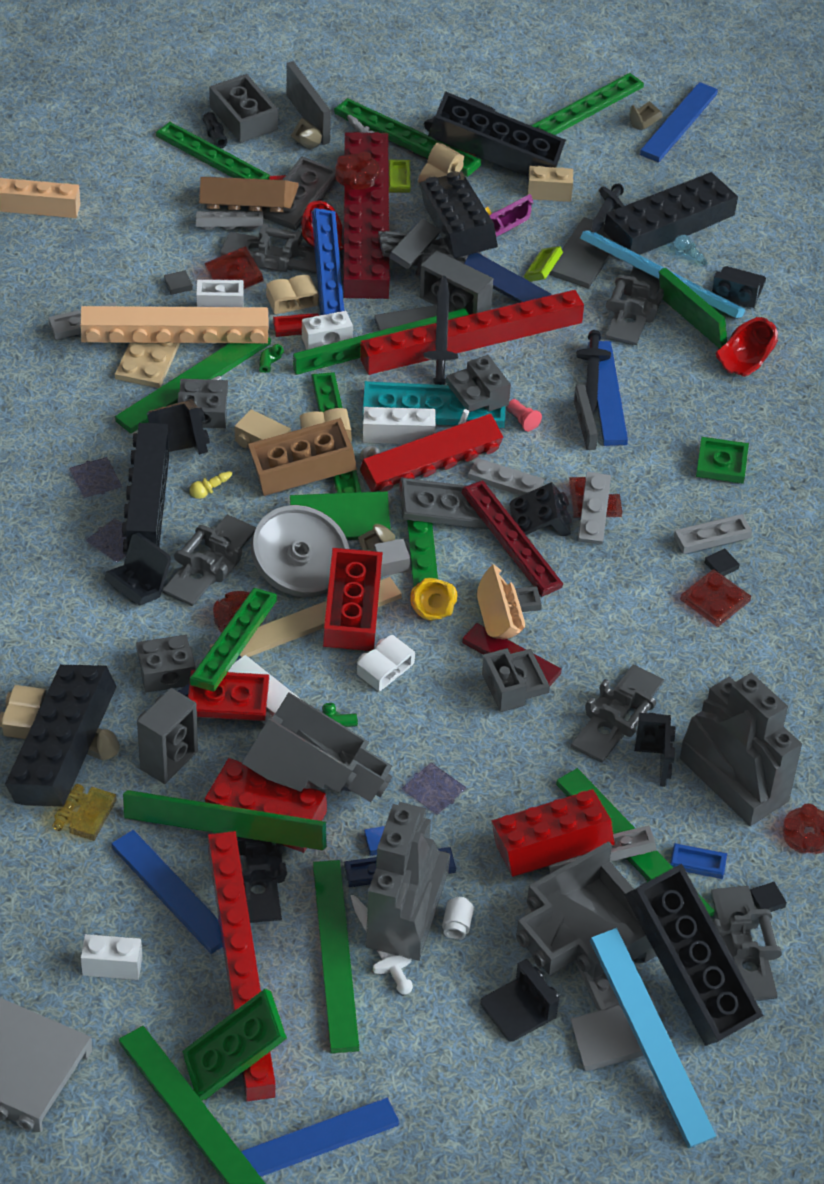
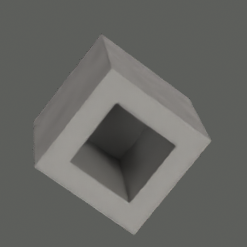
[374,539,410,577]

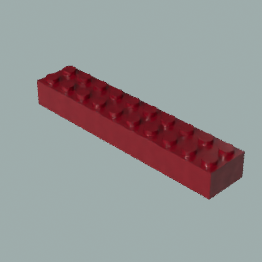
[344,132,390,299]

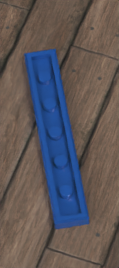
[640,82,718,163]
[311,208,344,316]
[588,341,628,446]
[111,829,223,954]
[241,1097,399,1177]

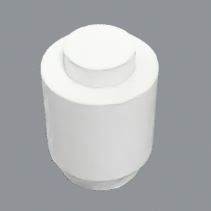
[442,897,474,940]

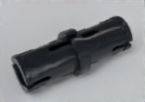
[202,112,228,148]

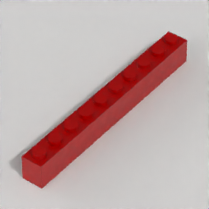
[360,290,584,375]
[208,831,276,1102]

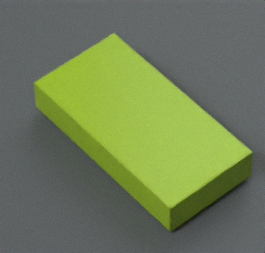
[388,159,411,193]
[524,246,563,282]

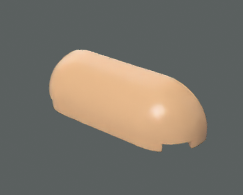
[477,564,525,639]

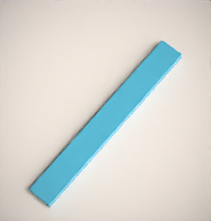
[580,231,745,318]
[590,928,716,1148]

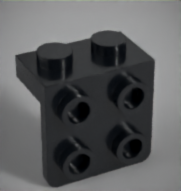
[712,266,766,309]
[147,400,210,455]
[510,482,572,536]
[104,533,171,606]
[634,713,676,787]
[480,959,560,1042]

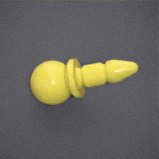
[189,471,232,499]

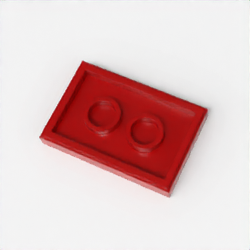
[188,670,270,721]

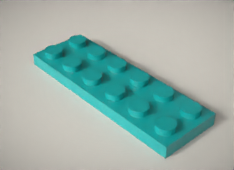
[362,381,505,428]

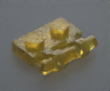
[52,784,117,841]

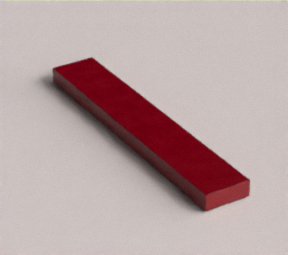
[461,480,563,597]

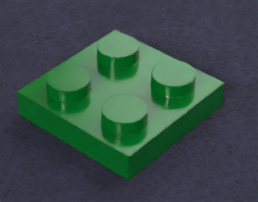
[696,437,749,484]

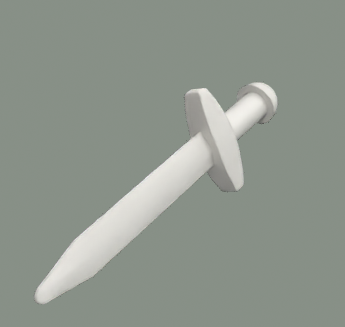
[351,895,413,995]

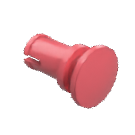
[506,399,542,432]

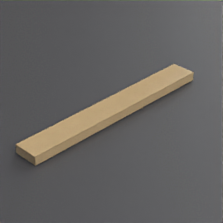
[210,577,402,657]

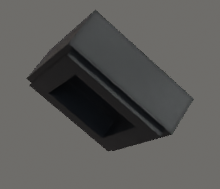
[704,548,740,578]
[750,882,787,912]

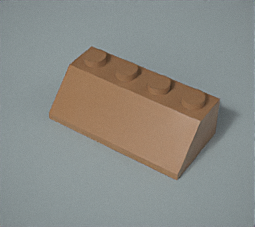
[199,177,298,212]
[248,418,357,496]

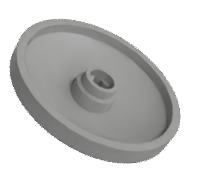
[251,505,349,597]

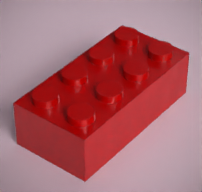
[323,548,383,651]
[204,757,327,853]
[491,789,615,877]

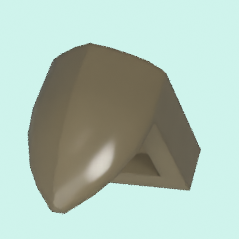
[629,101,663,130]
[291,118,322,149]
[358,524,395,551]
[87,728,120,761]

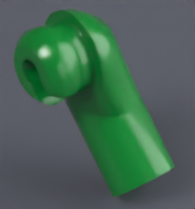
[259,344,284,373]
[322,703,358,727]

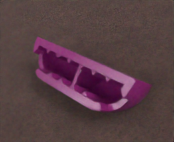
[489,194,533,237]

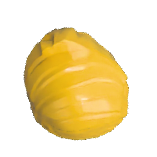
[410,578,458,621]

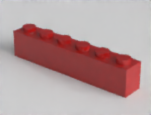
[359,413,504,492]

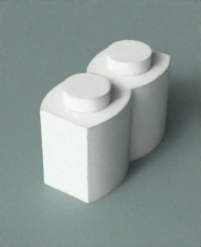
[357,635,415,692]

